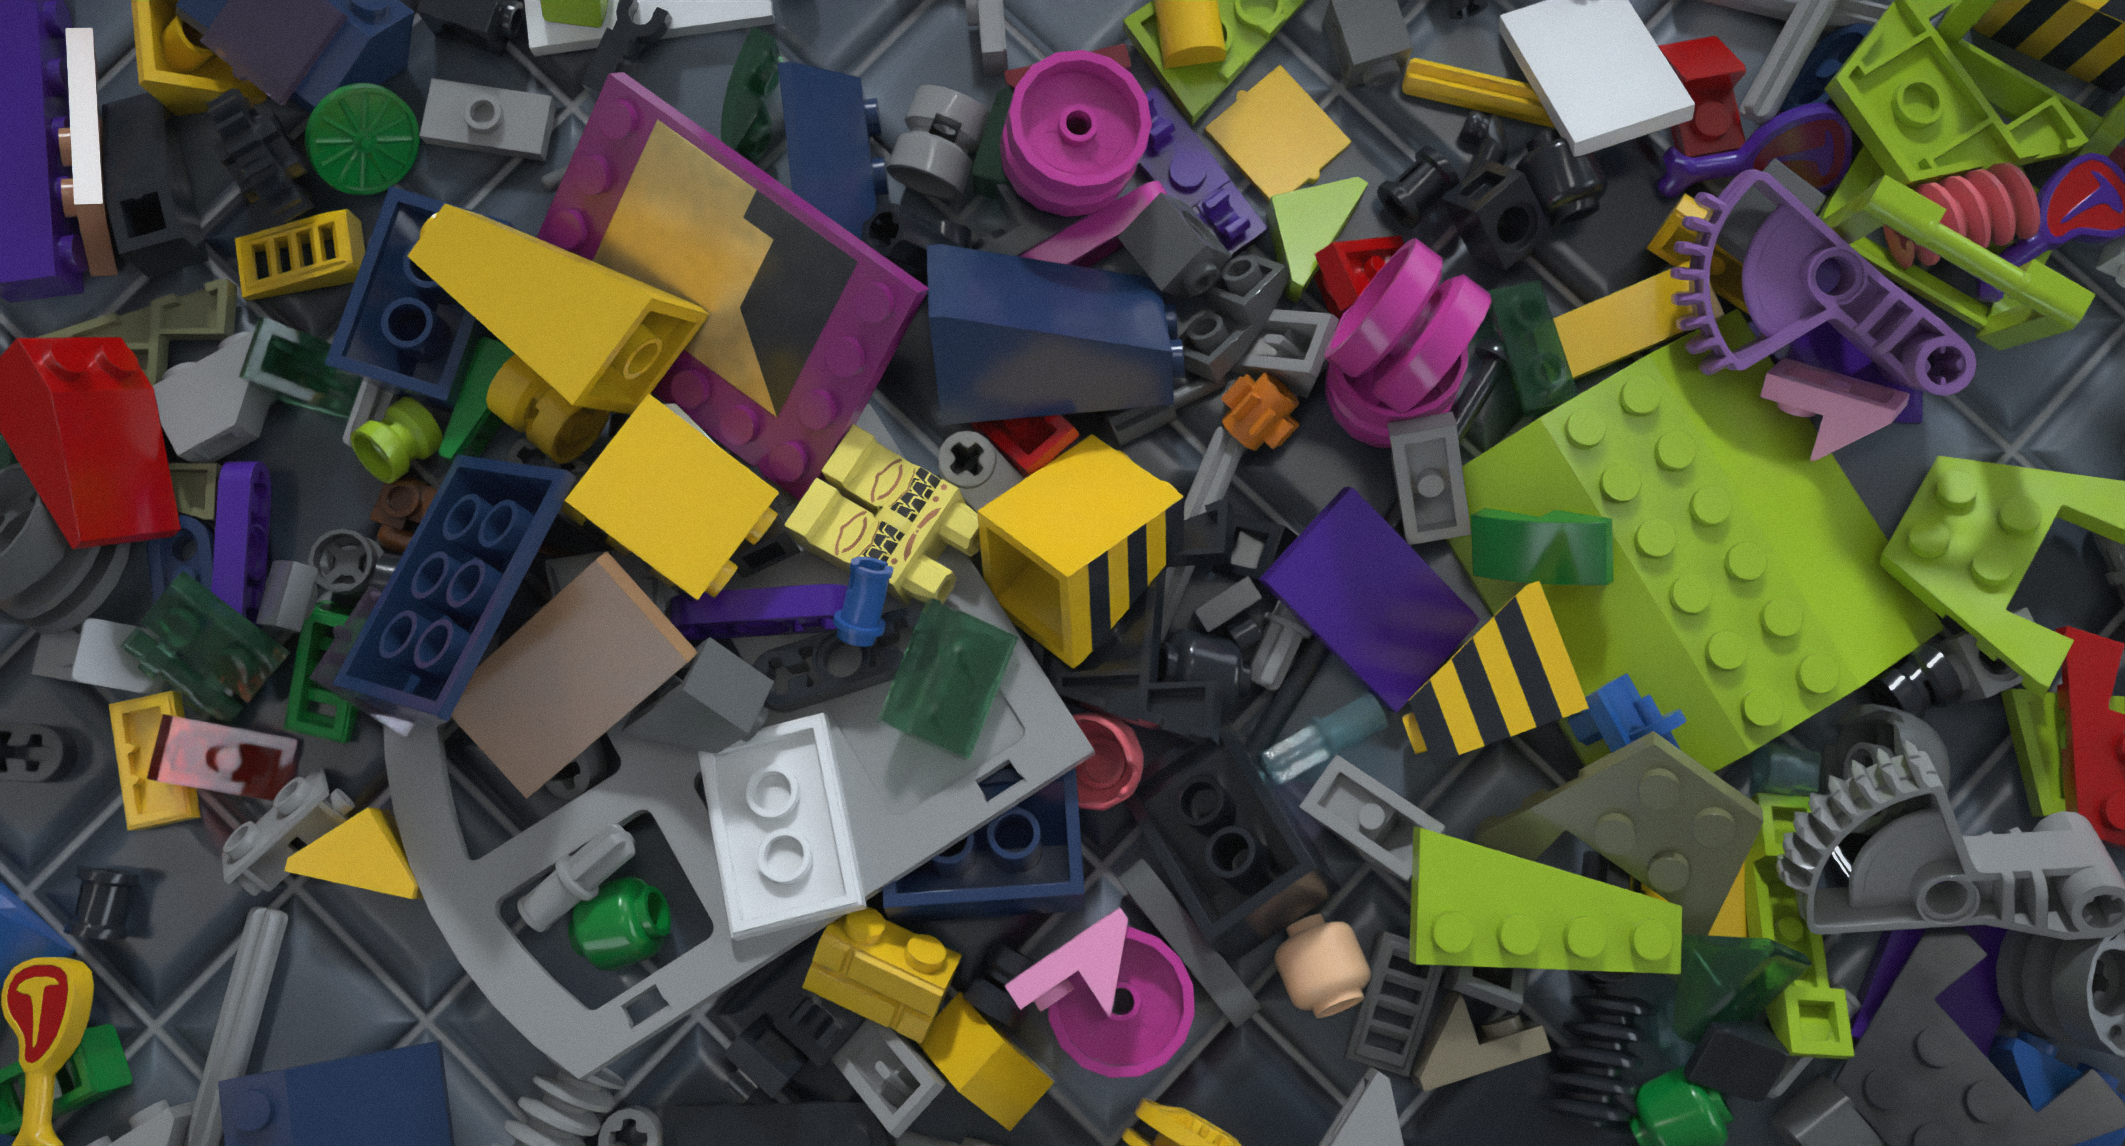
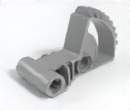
[1776,740,2125,940]

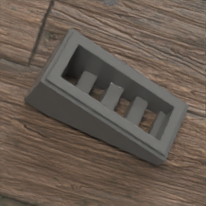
[1344,931,1444,1077]

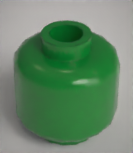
[568,876,671,971]
[1628,1066,1735,1146]

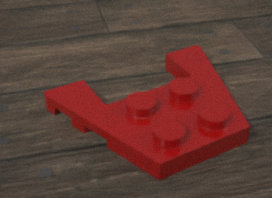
[2055,626,2125,851]

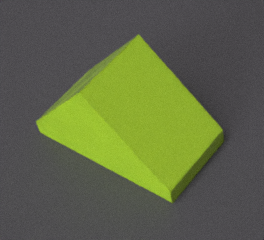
[1266,177,1368,304]

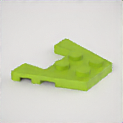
[1825,0,2089,189]
[1879,456,2125,699]

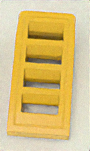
[235,209,365,301]

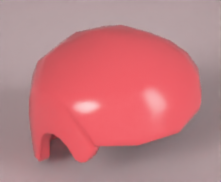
[1073,711,1144,811]

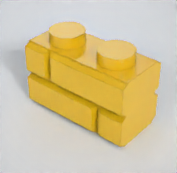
[802,907,962,1044]

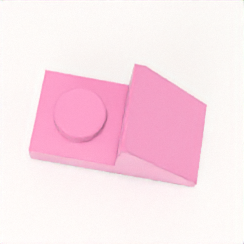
[1760,358,1910,461]
[1005,907,1128,1017]

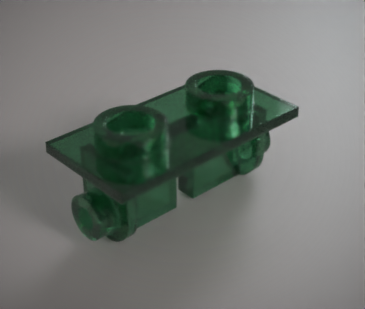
[1485,280,1579,418]

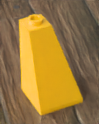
[407,204,710,415]

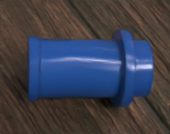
[833,557,893,647]

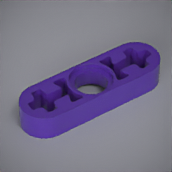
[210,461,272,644]
[670,584,847,640]

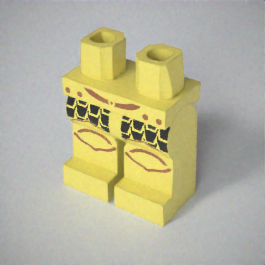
[784,424,981,608]

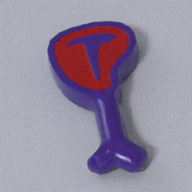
[1963,152,2125,303]

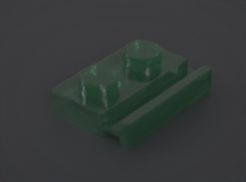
[877,598,1019,760]

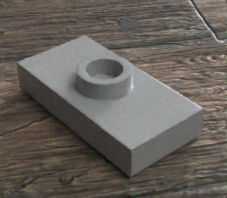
[965,0,1008,76]
[419,78,557,162]

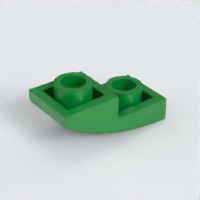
[1471,508,1614,585]

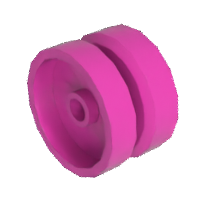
[999,50,1152,217]
[1324,238,1491,413]
[1048,926,1195,1078]

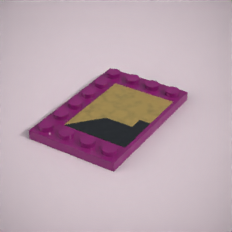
[536,72,929,501]

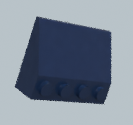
[332,455,577,728]
[218,1040,455,1146]

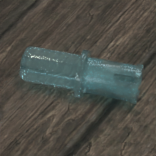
[1261,691,1388,785]

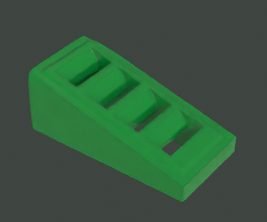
[438,336,515,463]
[284,600,372,744]
[0,1024,133,1137]

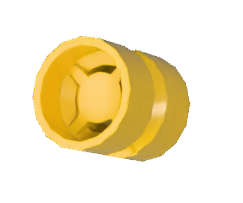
[486,354,611,464]

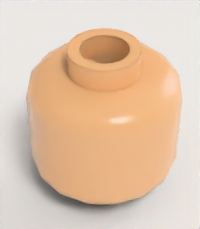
[1274,914,1372,1018]

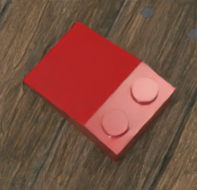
[0,337,181,549]

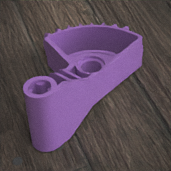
[1670,169,1977,396]

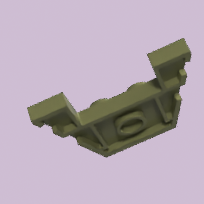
[36,279,237,524]
[1474,731,1764,985]

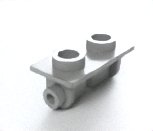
[221,766,355,896]

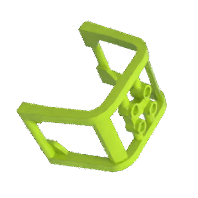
[1818,0,2125,351]

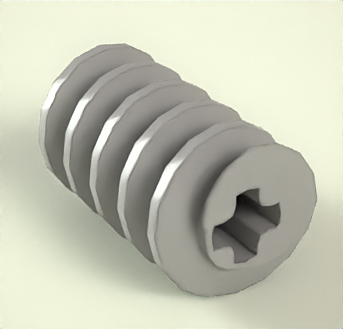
[490,1055,626,1146]

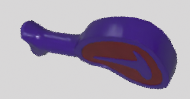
[1657,102,1852,199]

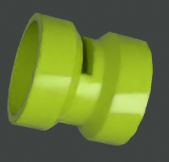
[350,396,443,484]

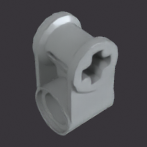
[938,431,1026,513]

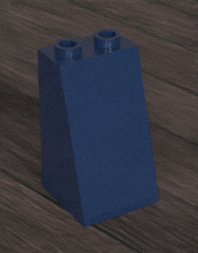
[927,244,1185,425]

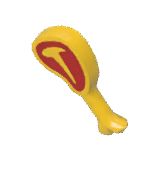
[1,957,94,1146]

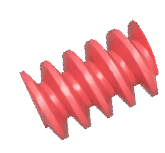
[1883,162,2040,270]

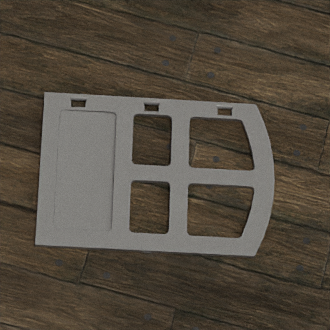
[383,403,1096,1081]

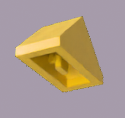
[284,807,424,899]
[917,991,1055,1131]

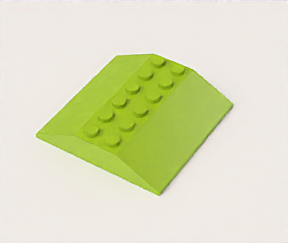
[1445,308,1945,773]

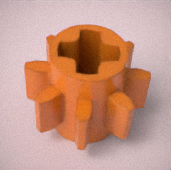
[1221,372,1300,451]

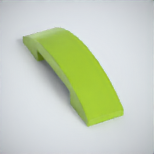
[1745,793,1855,1059]

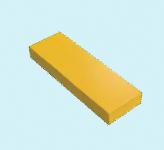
[1519,261,1724,393]

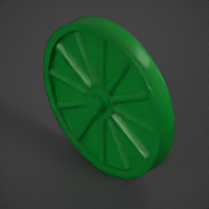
[305,83,420,195]

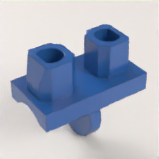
[1567,673,1687,753]

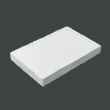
[1499,0,1695,157]
[698,712,867,941]

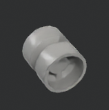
[886,85,991,201]

